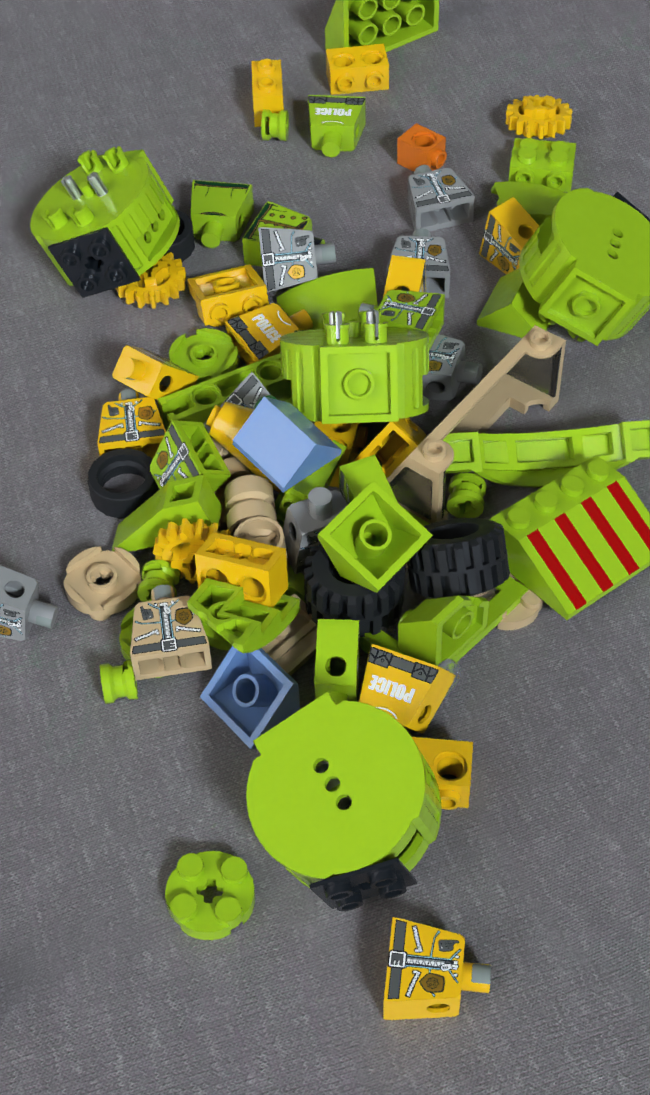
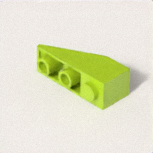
[111,474,222,552]

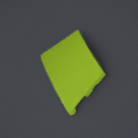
[491,181,566,226]
[277,268,378,329]
[187,578,300,654]

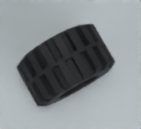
[407,518,510,598]
[304,544,405,637]

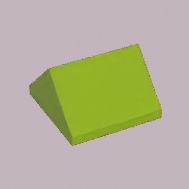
[476,268,550,338]
[317,480,433,593]

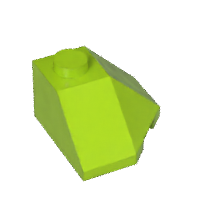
[397,595,489,668]

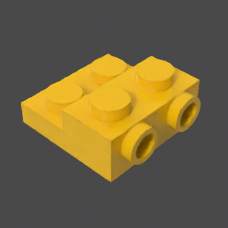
[187,264,269,327]

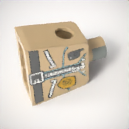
[130,585,212,681]

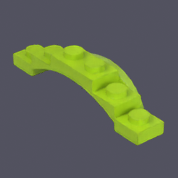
[443,420,650,488]

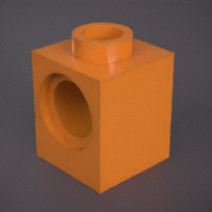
[397,123,447,172]

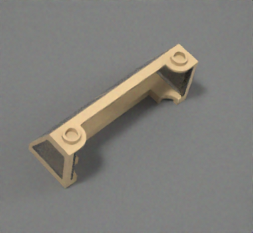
[387,325,566,524]

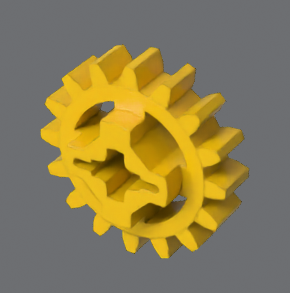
[505,95,573,139]
[115,252,187,309]
[153,518,231,584]

